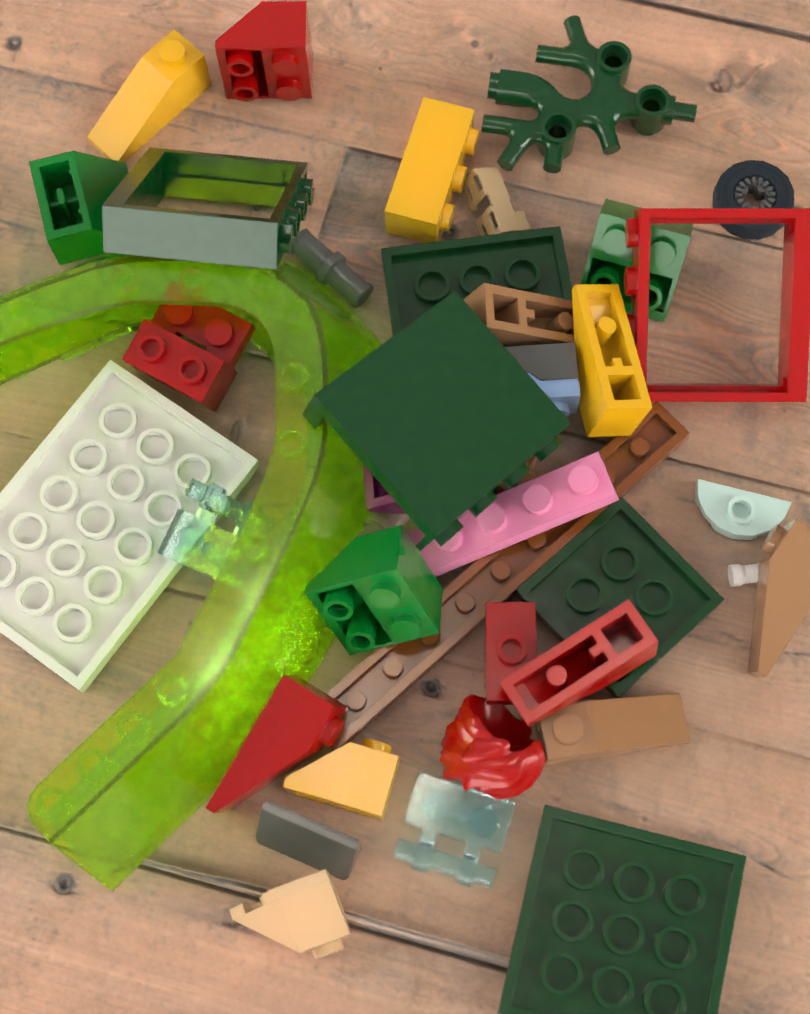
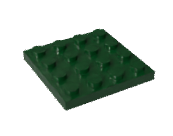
[381,226,572,336]
[497,805,747,1014]

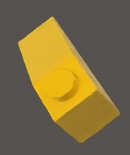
[87,29,212,162]
[572,284,652,437]

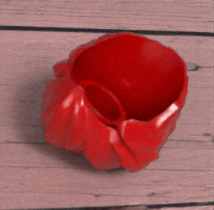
[440,694,545,800]

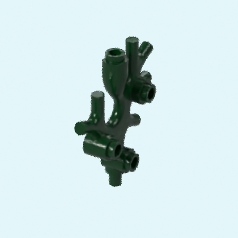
[481,15,697,173]

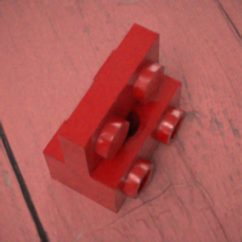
[122,282,256,413]

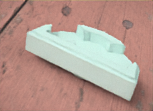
[695,479,792,540]

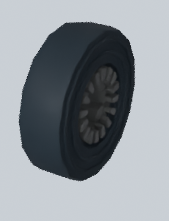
[712,160,794,240]

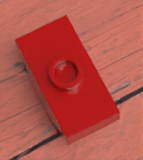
[484,602,537,705]

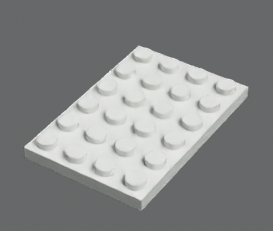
[0,359,260,693]

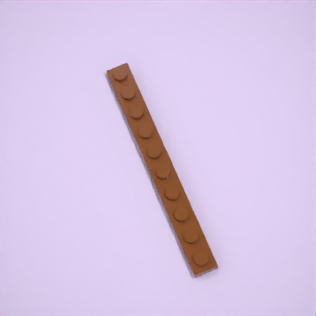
[326,402,690,751]

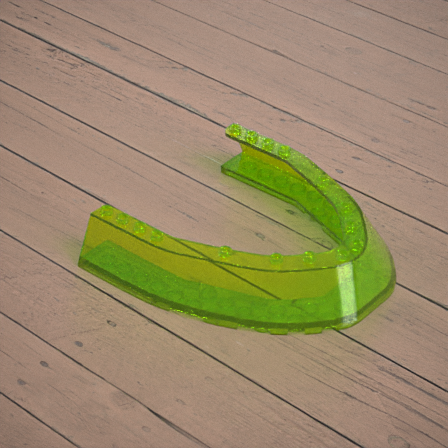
[0,253,382,892]

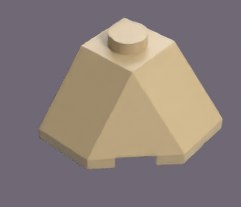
[230,869,352,960]

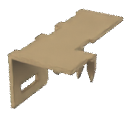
[463,167,531,236]

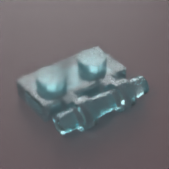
[157,478,277,594]
[393,773,516,889]

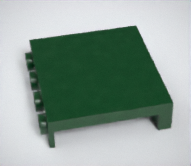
[302,291,571,551]

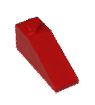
[499,599,658,727]
[205,674,347,813]

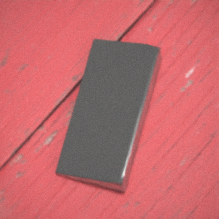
[256,801,361,880]

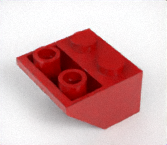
[215,1,313,102]

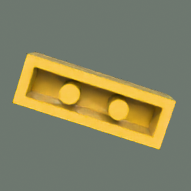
[384,97,480,243]

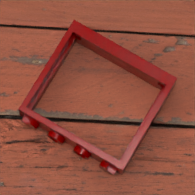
[624,208,810,402]

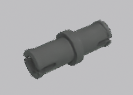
[291,228,374,309]

